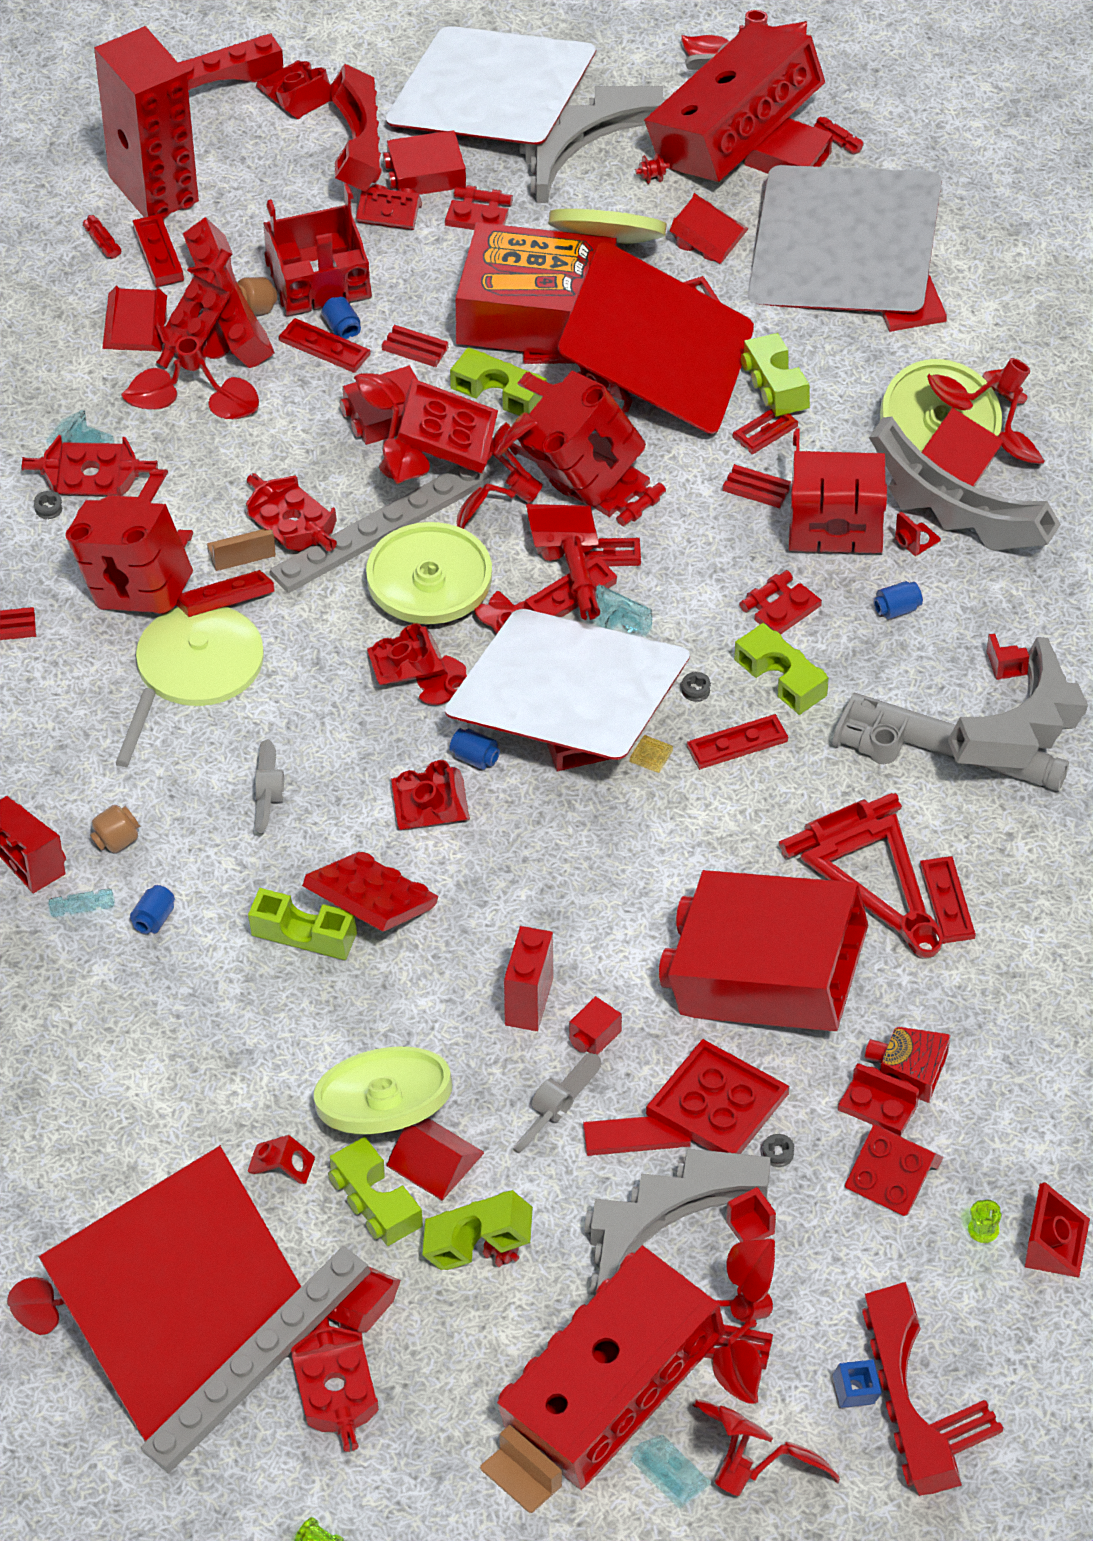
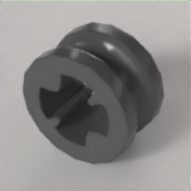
[34,491,63,519]
[682,672,711,702]
[763,1134,795,1167]

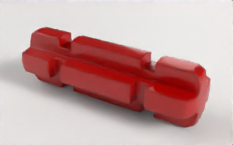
[814,117,864,154]
[83,215,122,259]

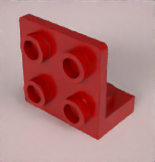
[845,1124,944,1216]

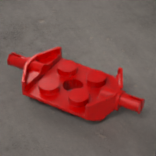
[156,248,233,369]
[22,435,158,496]
[246,473,337,551]
[291,1316,379,1452]

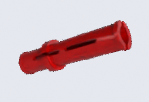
[561,535,600,620]

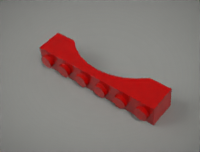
[179,33,284,91]
[331,63,382,192]
[182,217,275,368]
[862,1282,962,1496]

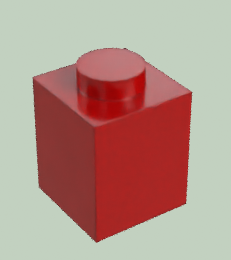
[569,996,622,1055]

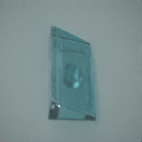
[630,1435,711,1509]

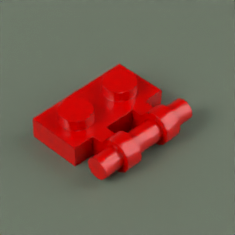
[445,185,513,230]
[592,466,666,526]
[739,570,822,635]

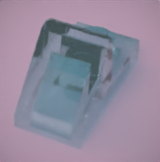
[46,410,114,444]
[596,584,652,636]

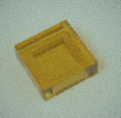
[630,735,673,773]

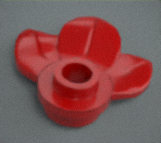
[474,591,525,633]
[416,655,468,705]

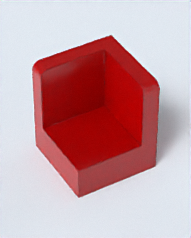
[986,633,1030,680]
[726,1187,776,1242]

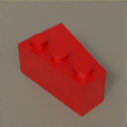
[0,796,66,894]

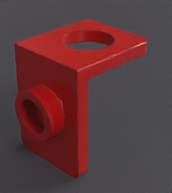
[895,512,941,557]
[248,1135,315,1184]

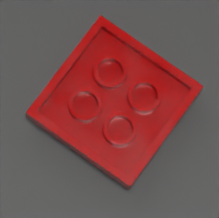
[396,378,498,473]
[302,851,439,932]
[646,1039,790,1154]

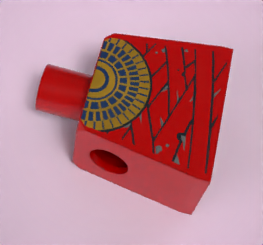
[865,1027,951,1103]

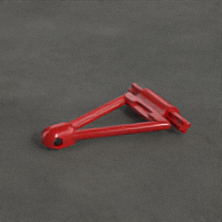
[779,793,943,958]

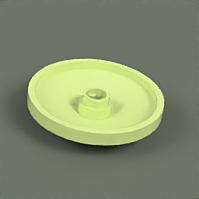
[548,209,667,244]
[880,359,1002,452]
[366,522,492,624]
[136,607,264,706]
[314,1046,453,1134]

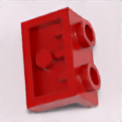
[356,184,422,230]
[838,1063,920,1136]

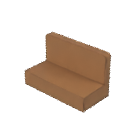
[207,529,276,571]
[480,1425,562,1513]

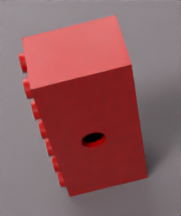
[644,22,826,182]
[94,26,199,219]
[497,1245,726,1490]

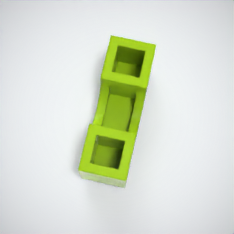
[741,333,810,416]
[450,347,547,416]
[734,623,829,715]
[248,887,357,960]
[328,1137,423,1247]
[422,1190,533,1270]

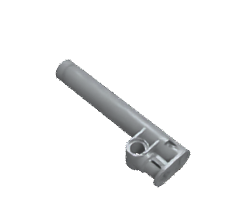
[833,692,1069,792]

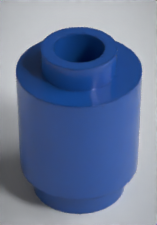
[321,297,361,339]
[873,581,923,620]
[449,728,500,770]
[130,885,175,934]

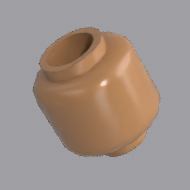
[237,277,277,316]
[90,805,141,853]

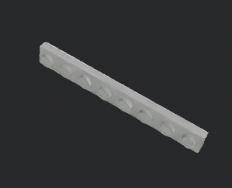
[270,466,490,594]
[141,1245,371,1474]

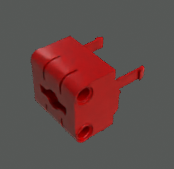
[263,183,372,316]
[509,370,646,506]
[789,428,887,554]
[65,469,194,614]

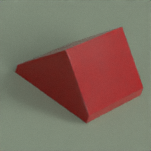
[387,1118,484,1201]
[1025,1182,1090,1278]

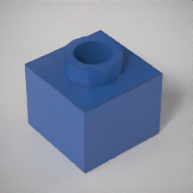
[832,1359,882,1408]

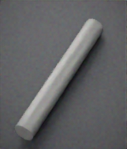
[115,688,156,767]

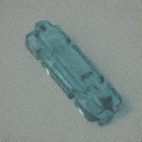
[49,888,115,917]

